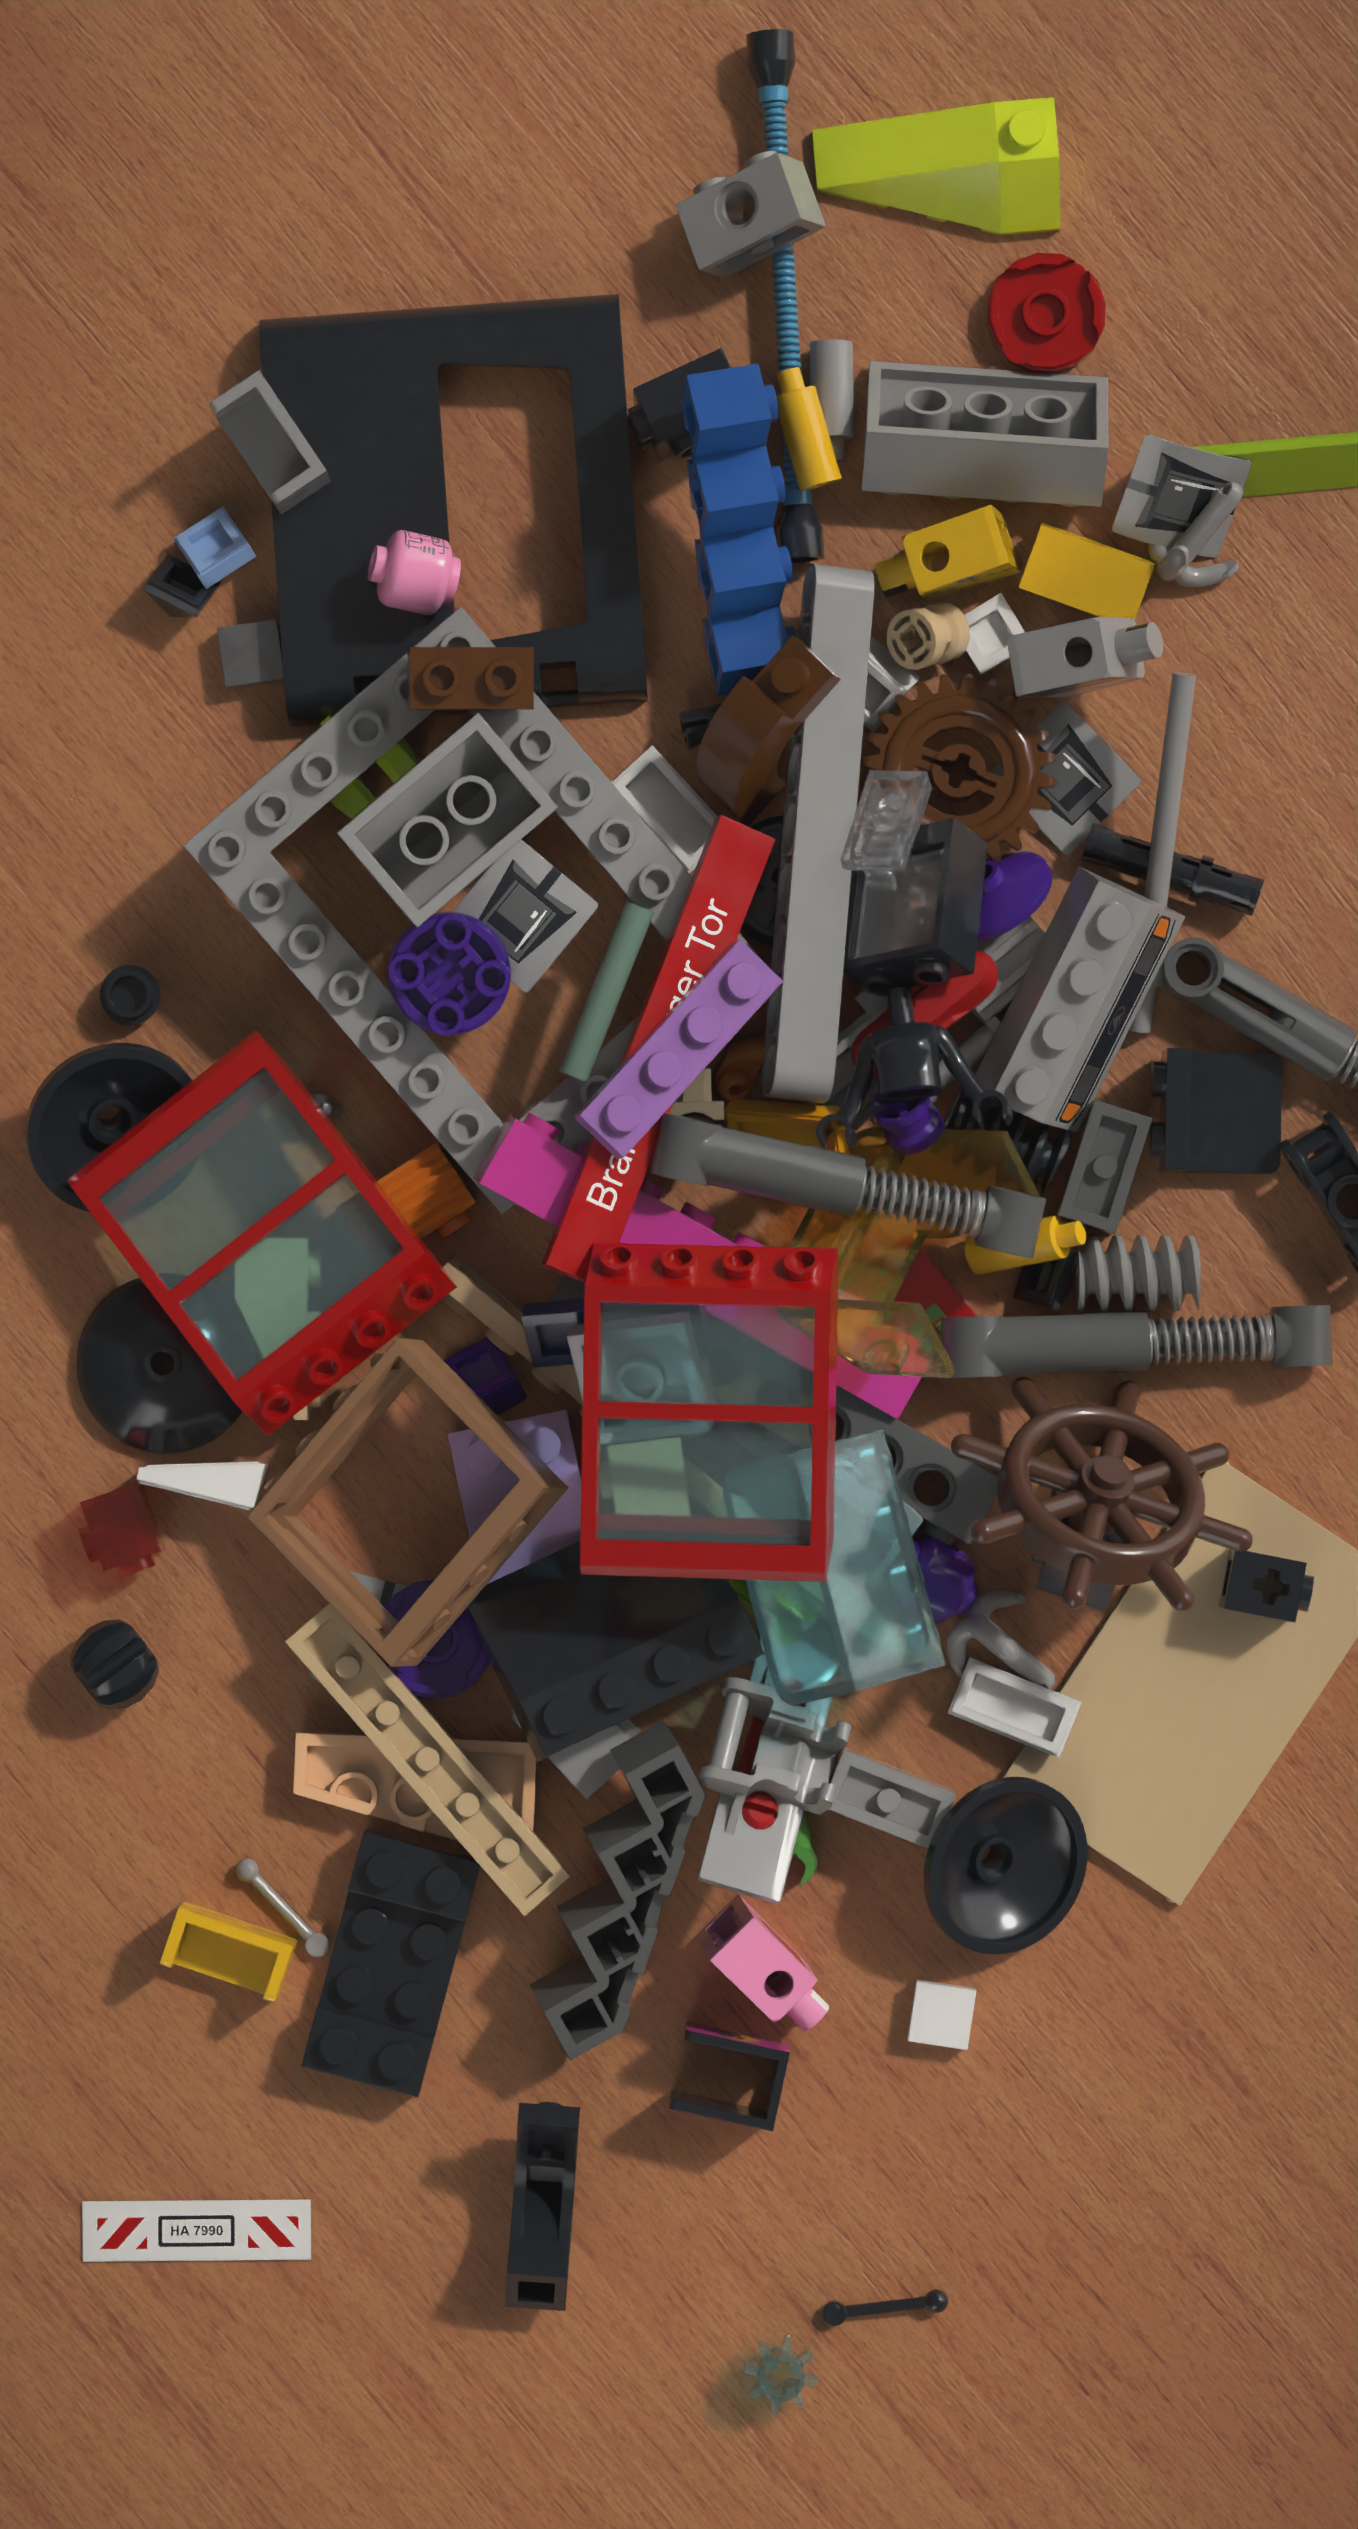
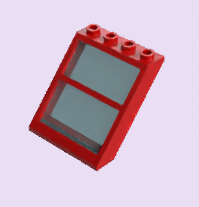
[67,1031,457,1436]
[580,1243,839,1582]

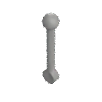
[235,1859,330,1957]

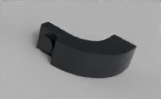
[505,2102,580,2311]

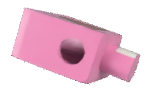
[696,1894,829,2031]

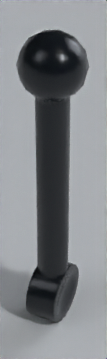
[823,2289,948,2326]

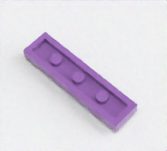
[574,939,783,1160]

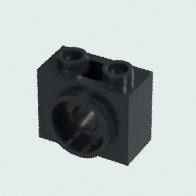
[628,348,731,462]

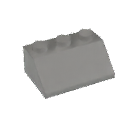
[337,713,558,928]

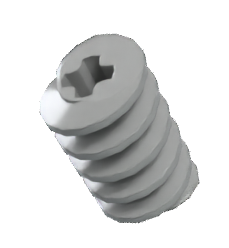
[1076,1235,1201,1311]

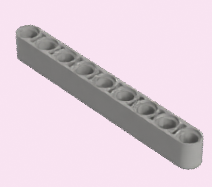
[762,563,875,1103]

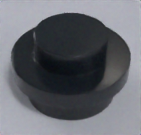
[100,965,160,1025]

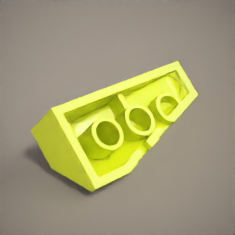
[812,97,1061,236]

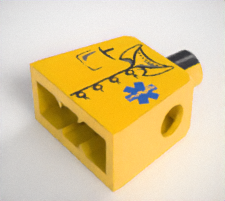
[875,505,1021,600]

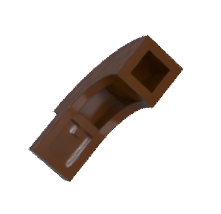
[696,635,841,827]

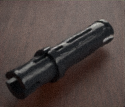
[1081,823,1264,916]

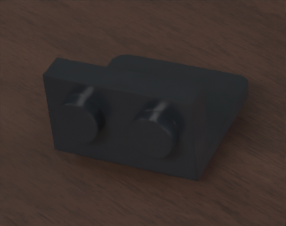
[1149,1048,1282,1174]

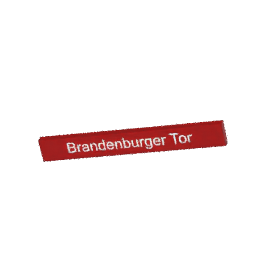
[541,815,775,1284]

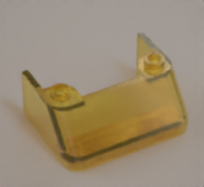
[774,1127,1040,1378]

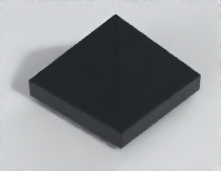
[144,555,221,617]
[1013,1251,1077,1311]

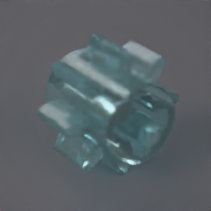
[743,2335,818,2414]

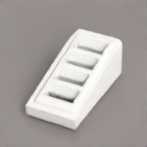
[136,1462,268,1510]

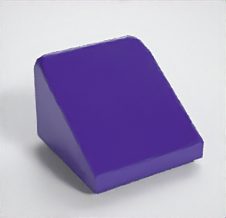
[444,1337,527,1415]

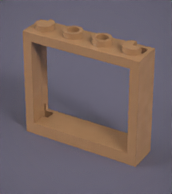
[247,1338,568,1667]

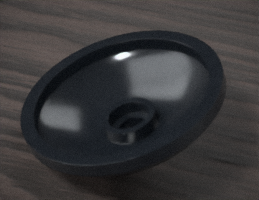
[25,1043,201,1213]
[76,1273,257,1453]
[924,1777,1088,1955]

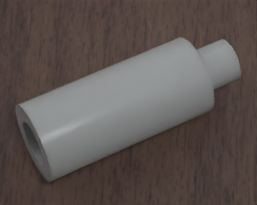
[810,339,854,463]

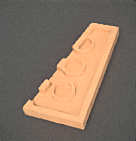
[293,1732,537,1842]

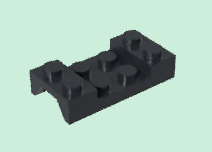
[301,1829,480,2097]

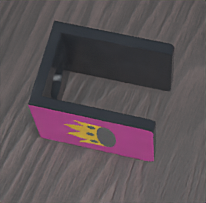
[669,2022,790,2131]

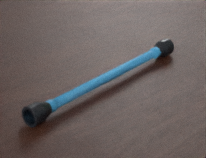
[746,29,825,563]

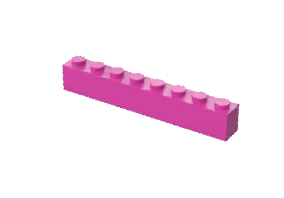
[473,1112,934,1420]

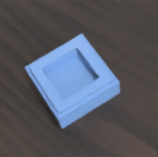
[173,506,257,589]

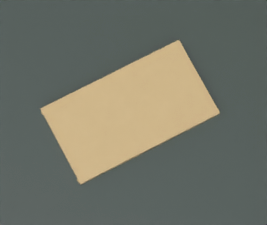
[1002,1461,1358,1906]

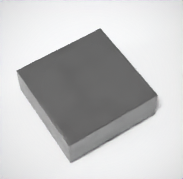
[217,619,284,690]

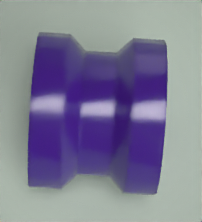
[870,1092,944,1155]

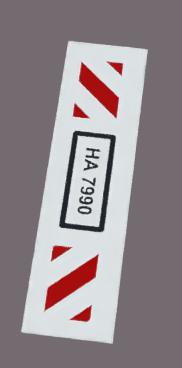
[82,2199,311,2262]

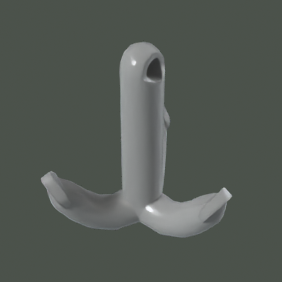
[1147,482,1243,588]
[946,1589,1056,1689]

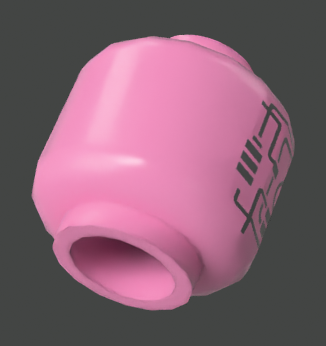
[368,530,461,615]

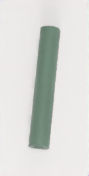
[559,901,654,1082]

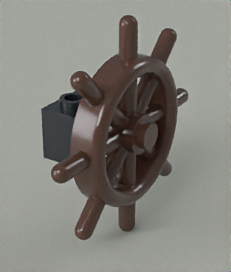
[951,1377,1253,1612]

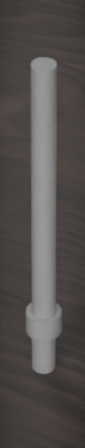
[1129,672,1197,1033]

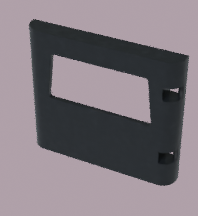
[260,294,648,726]

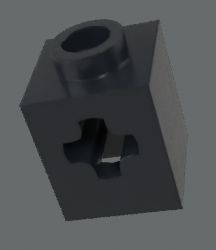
[1219,1549,1314,1622]

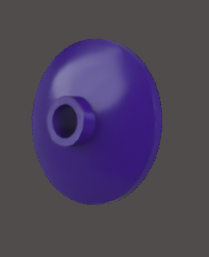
[977,851,1052,941]

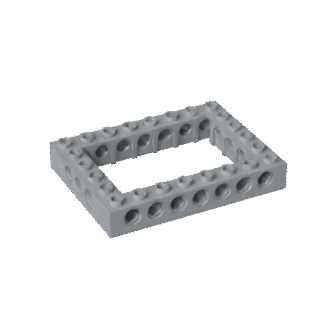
[183,607,766,1214]

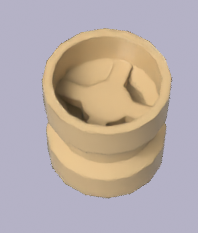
[887,602,970,670]

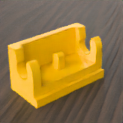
[1019,522,1155,621]

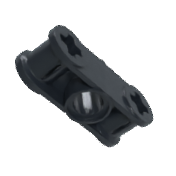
[1278,1112,1358,1273]

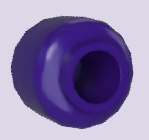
[886,1535,979,1624]

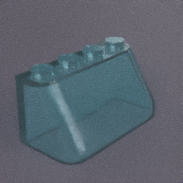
[723,1429,946,1705]

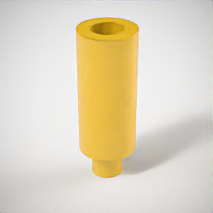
[776,367,842,492]
[965,1215,1086,1275]

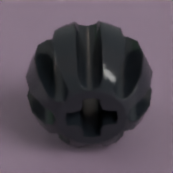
[70,1619,159,1709]

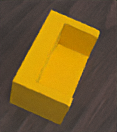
[160,1901,298,2003]

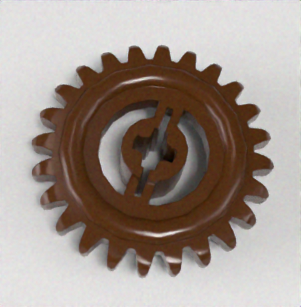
[860,674,1057,863]

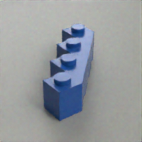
[681,364,797,696]

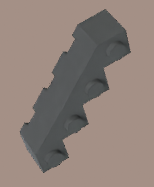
[530,1721,705,2060]

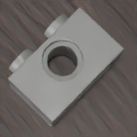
[675,151,826,278]

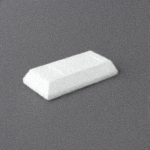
[611,745,717,874]
[948,1658,1082,1758]

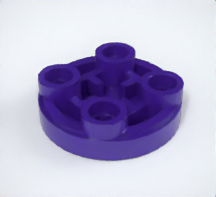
[389,912,511,1036]

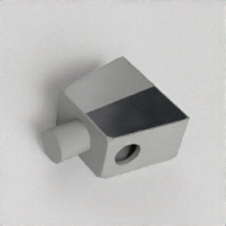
[1006,617,1163,698]

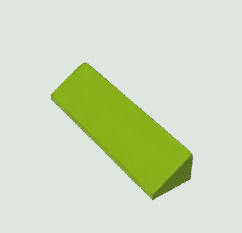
[1191,432,1358,497]

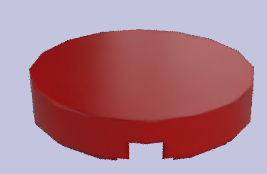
[986,253,1106,374]

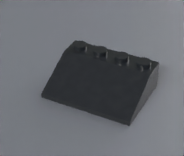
[466,1541,765,1762]

